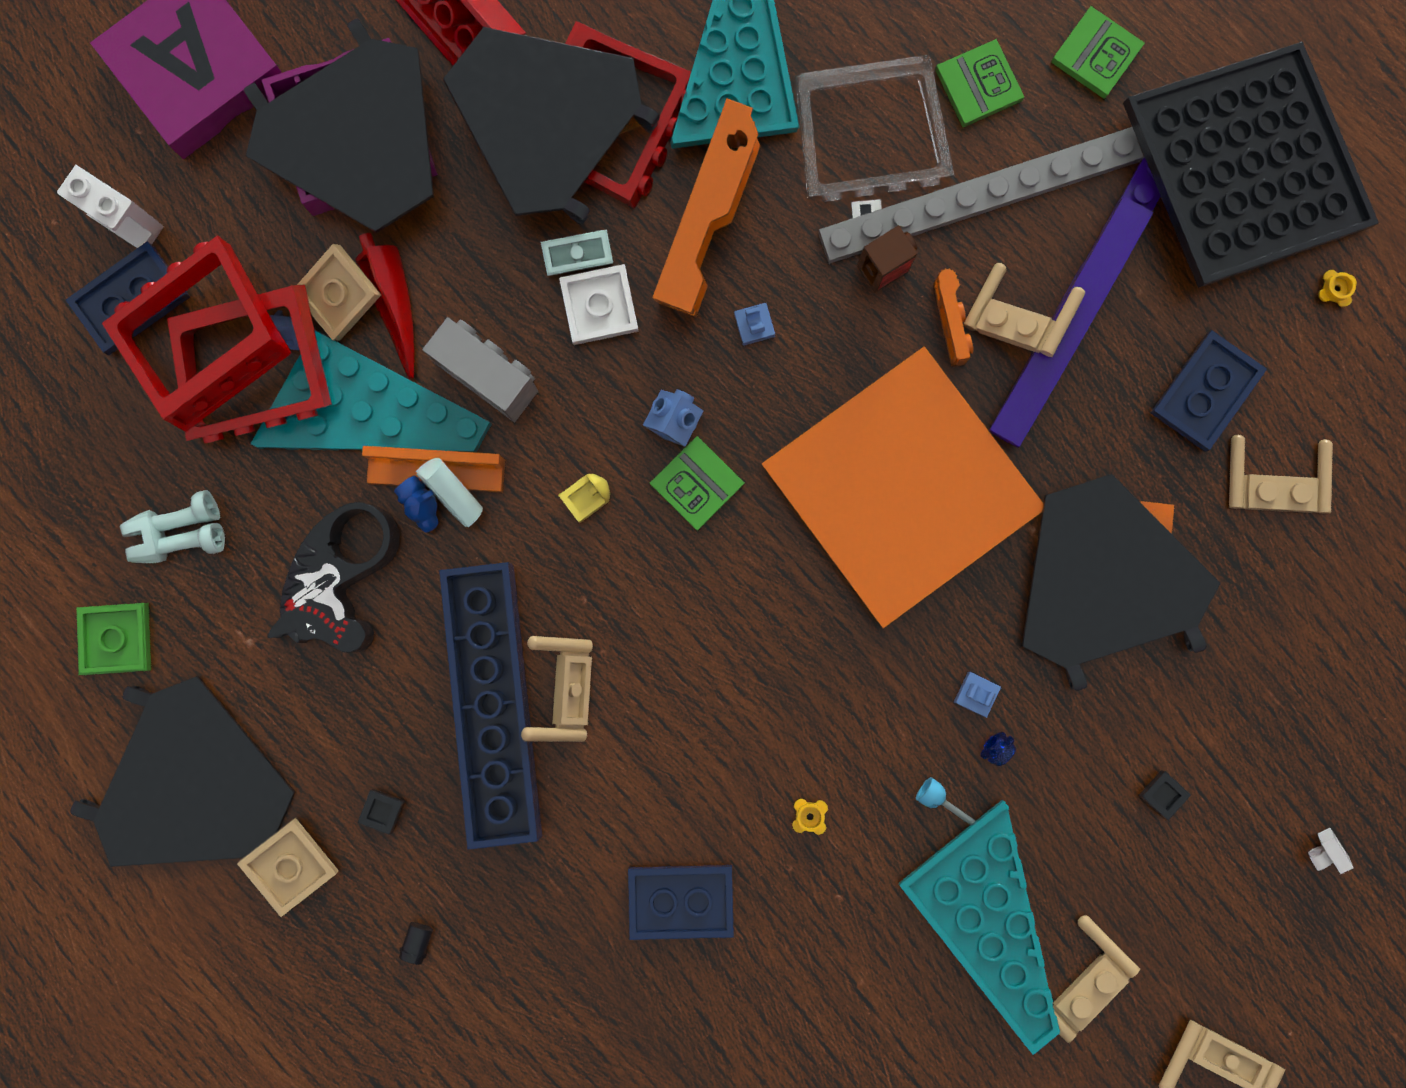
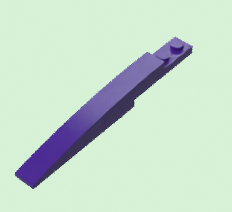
[989,156,1160,448]

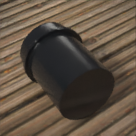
[399,922,433,965]

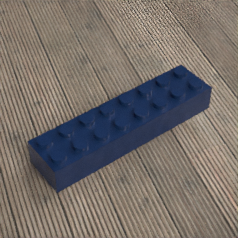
[439,562,542,850]

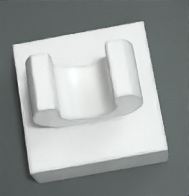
[1308,828,1354,874]

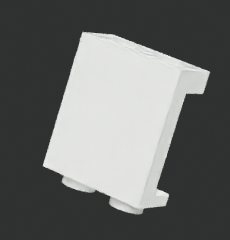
[57,165,164,248]

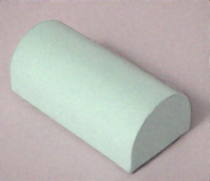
[541,229,613,276]
[416,458,483,528]

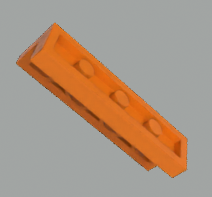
[362,446,505,493]

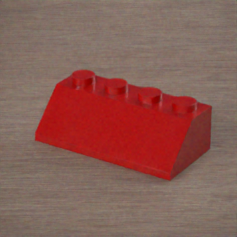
[396,0,526,66]

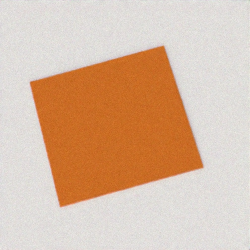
[762,346,1044,628]

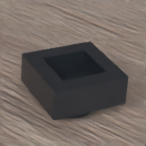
[1139,770,1191,820]
[357,789,405,835]

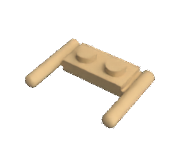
[963,263,1085,357]
[1229,435,1333,514]
[521,636,593,742]
[1053,915,1140,1043]
[1159,1020,1286,1088]

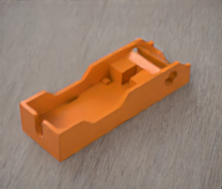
[652,98,760,318]

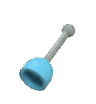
[916,777,975,825]

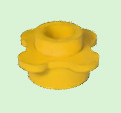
[1318,270,1357,307]
[792,799,828,835]

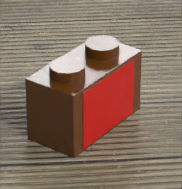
[857,225,918,293]

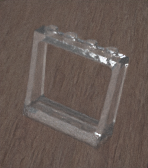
[794,55,955,202]

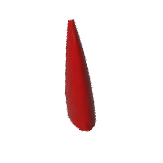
[355,233,415,379]

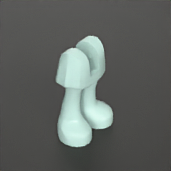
[120,490,225,563]

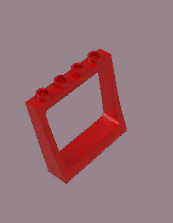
[565,21,691,209]
[102,235,292,432]
[167,284,332,444]

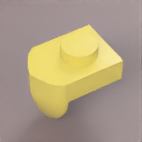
[559,474,610,523]

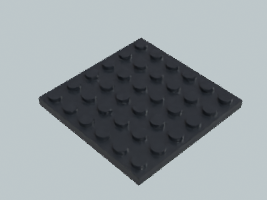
[1123,42,1379,288]

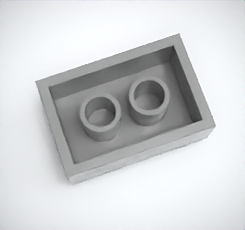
[422,317,538,423]

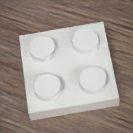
[559,264,639,345]

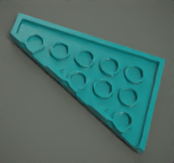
[670,0,799,149]
[251,330,492,453]
[898,800,1060,1055]

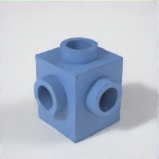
[643,389,703,446]

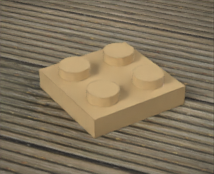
[297,244,382,341]
[237,817,339,917]

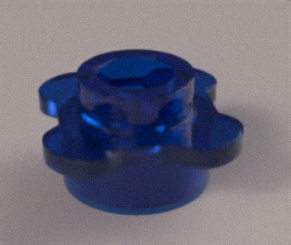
[980,732,1016,766]

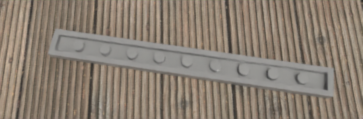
[818,127,1144,264]

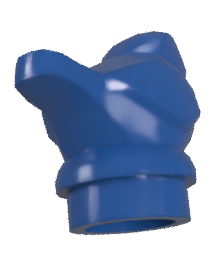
[394,476,439,533]

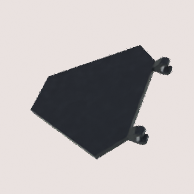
[244,18,434,233]
[443,27,660,225]
[1022,474,1220,691]
[70,676,295,867]

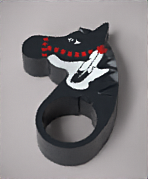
[268,502,400,652]

